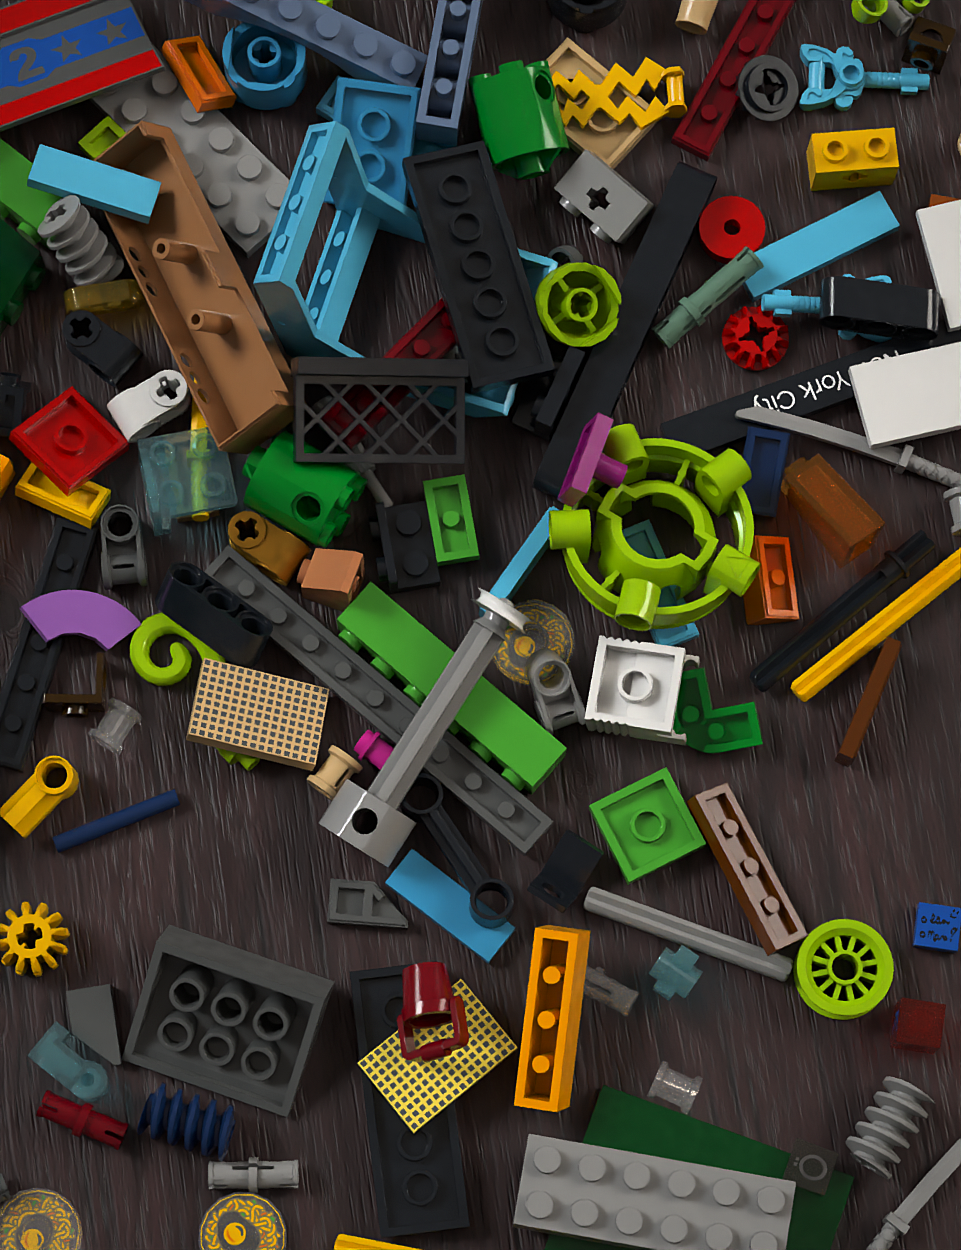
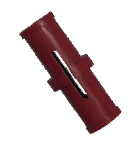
[36,1089,129,1150]

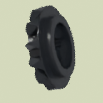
[735,55,798,122]

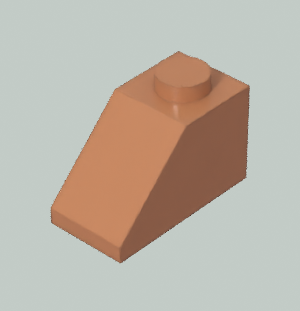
[297,548,365,612]

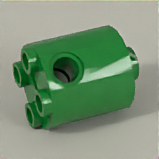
[467,60,570,180]
[242,431,368,548]

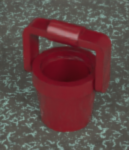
[397,962,469,1063]

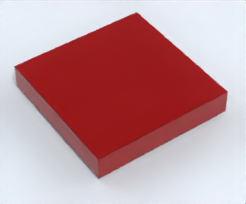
[9,386,130,497]

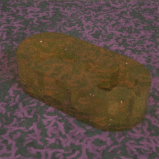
[63,279,145,316]

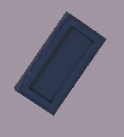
[742,426,790,518]

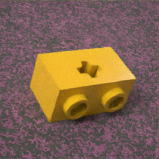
[806,128,899,191]

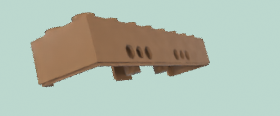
[93,120,307,455]

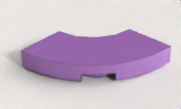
[20,590,142,651]

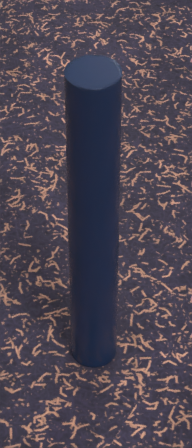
[52,789,180,853]

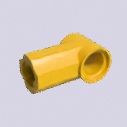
[0,755,79,839]

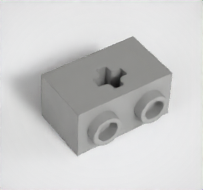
[554,149,656,244]

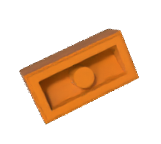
[743,535,800,625]

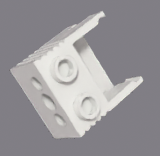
[585,635,700,746]

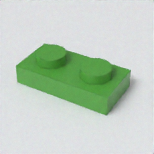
[423,474,479,566]

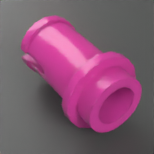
[353,729,394,770]

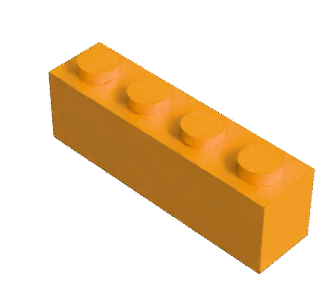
[514,925,591,1112]

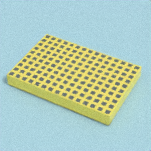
[358,979,517,1133]

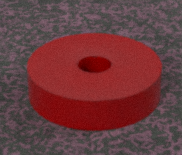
[698,196,766,264]

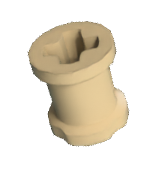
[307,745,363,800]

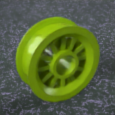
[793,919,894,1020]

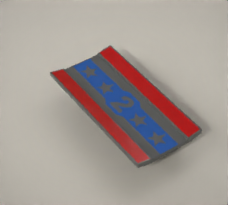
[0,0,165,132]

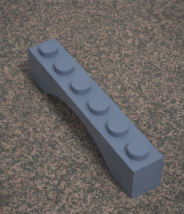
[185,0,428,87]

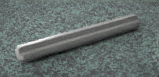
[584,887,793,981]

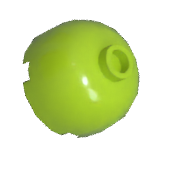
[534,262,621,347]

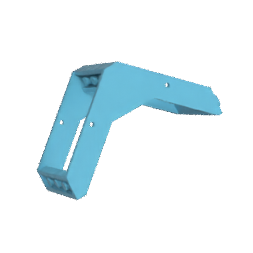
[253,121,558,417]

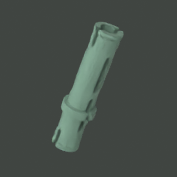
[651,246,764,349]

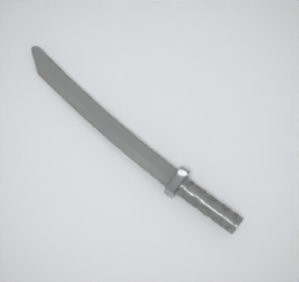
[735,406,961,488]
[866,1138,961,1250]

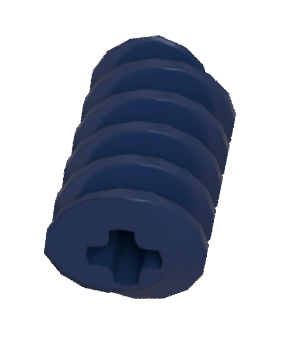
[137,1082,236,1162]

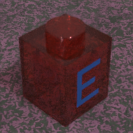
[890,997,946,1054]

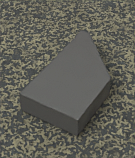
[327,878,408,930]
[66,984,122,1067]

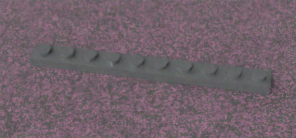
[204,545,553,857]

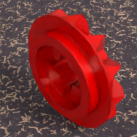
[722,305,789,371]

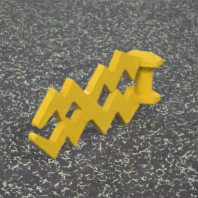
[552,57,687,130]

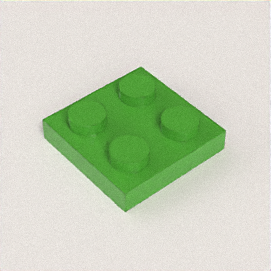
[588,767,706,885]

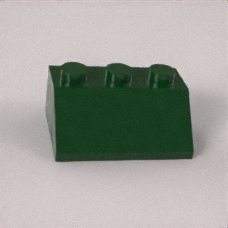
[0,218,46,345]

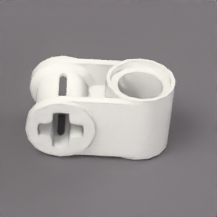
[107,370,191,443]

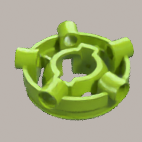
[549,424,761,631]

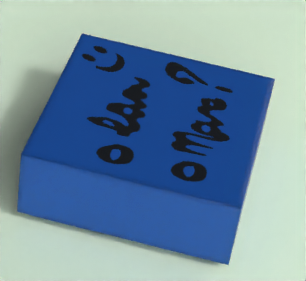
[912,902,961,953]

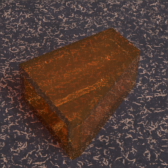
[781,454,885,569]

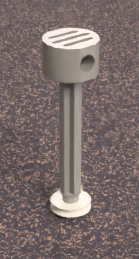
[319,588,533,867]

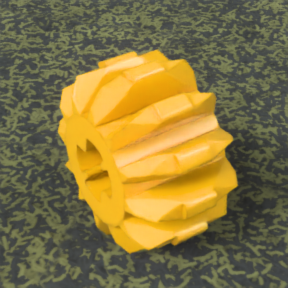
[0,902,70,977]

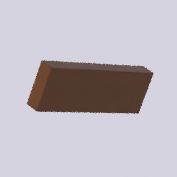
[834,636,902,767]

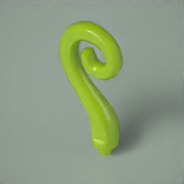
[130,613,260,771]

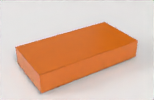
[160,35,237,113]

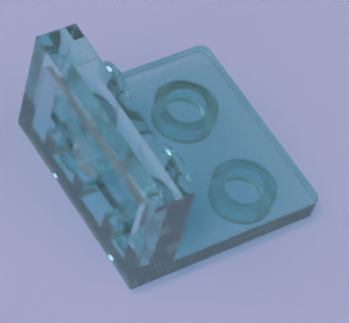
[137,427,238,536]

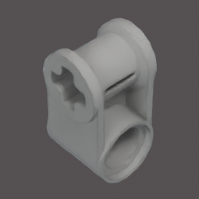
[525,649,586,736]

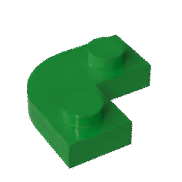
[673,667,763,753]

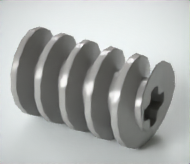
[37,195,124,287]
[846,1076,935,1179]

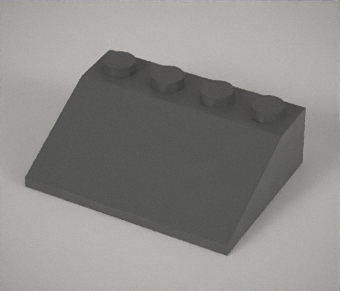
[122,924,335,1117]

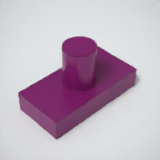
[557,412,628,507]

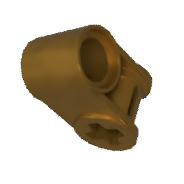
[228,511,311,586]

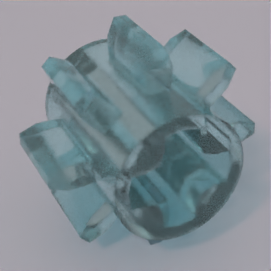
[649,945,703,1001]

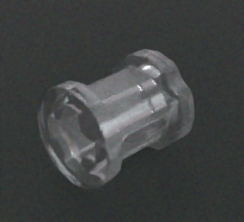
[87,697,143,755]
[647,1060,703,1115]

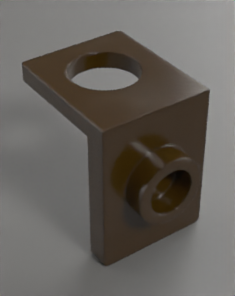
[901,16,956,75]
[43,652,107,718]

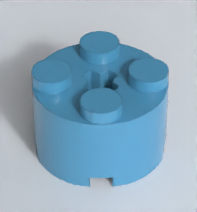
[222,22,308,110]

